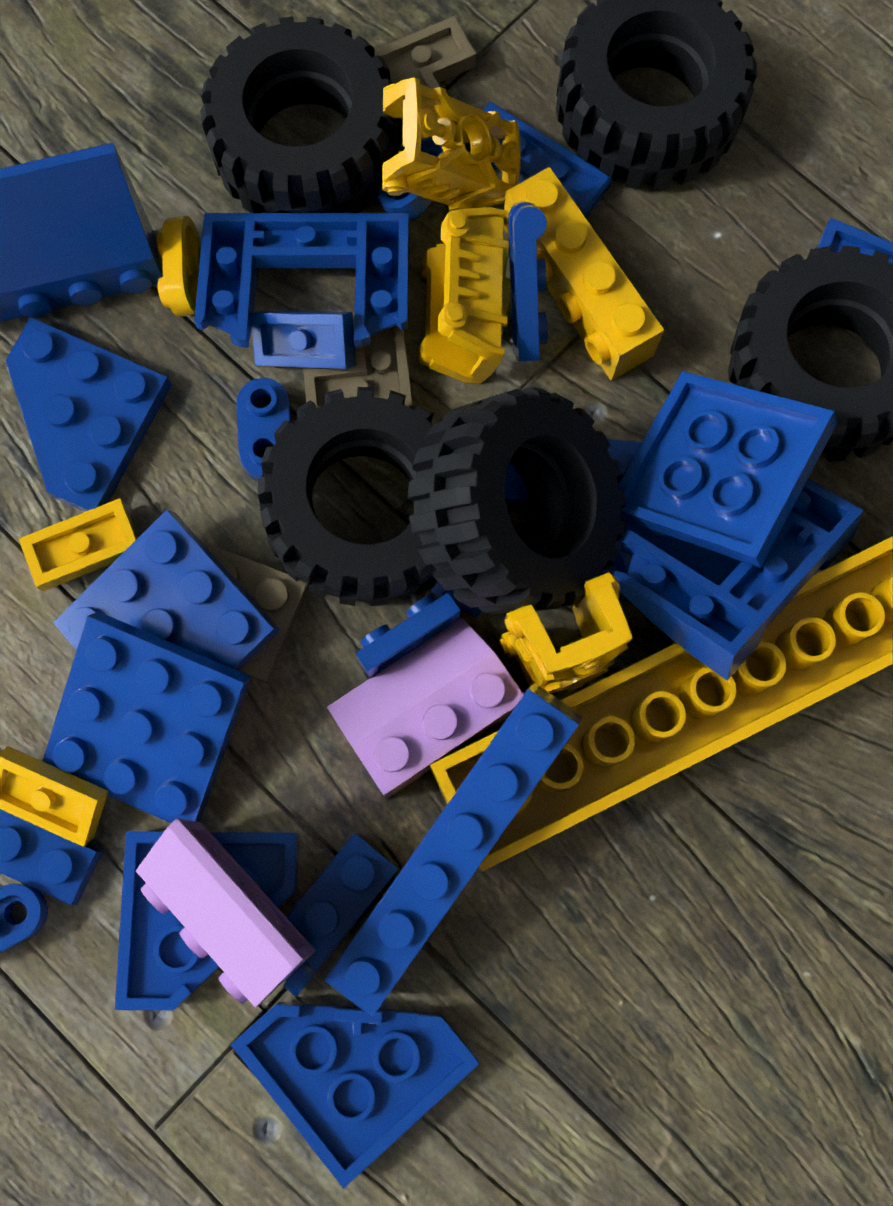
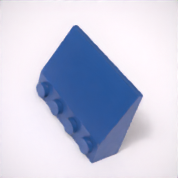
[0,143,163,323]

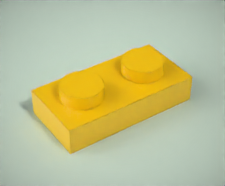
[18,498,138,592]
[0,746,108,847]

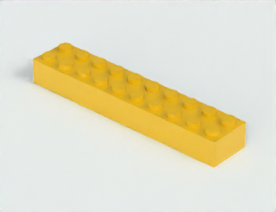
[430,536,893,872]

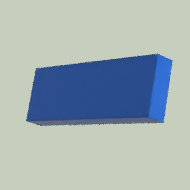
[464,101,612,219]

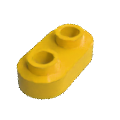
[157,215,201,317]

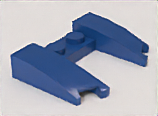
[194,213,410,348]
[614,479,863,680]

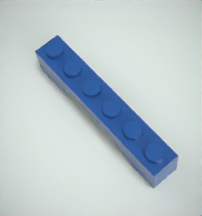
[324,683,583,1017]

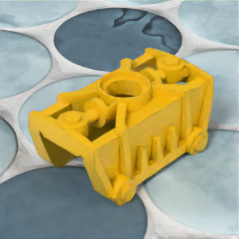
[382,77,521,212]
[418,207,511,384]
[499,572,632,693]

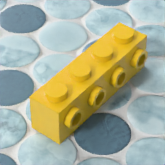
[504,167,664,381]

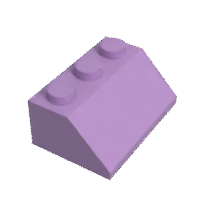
[327,618,524,799]
[136,818,316,1007]

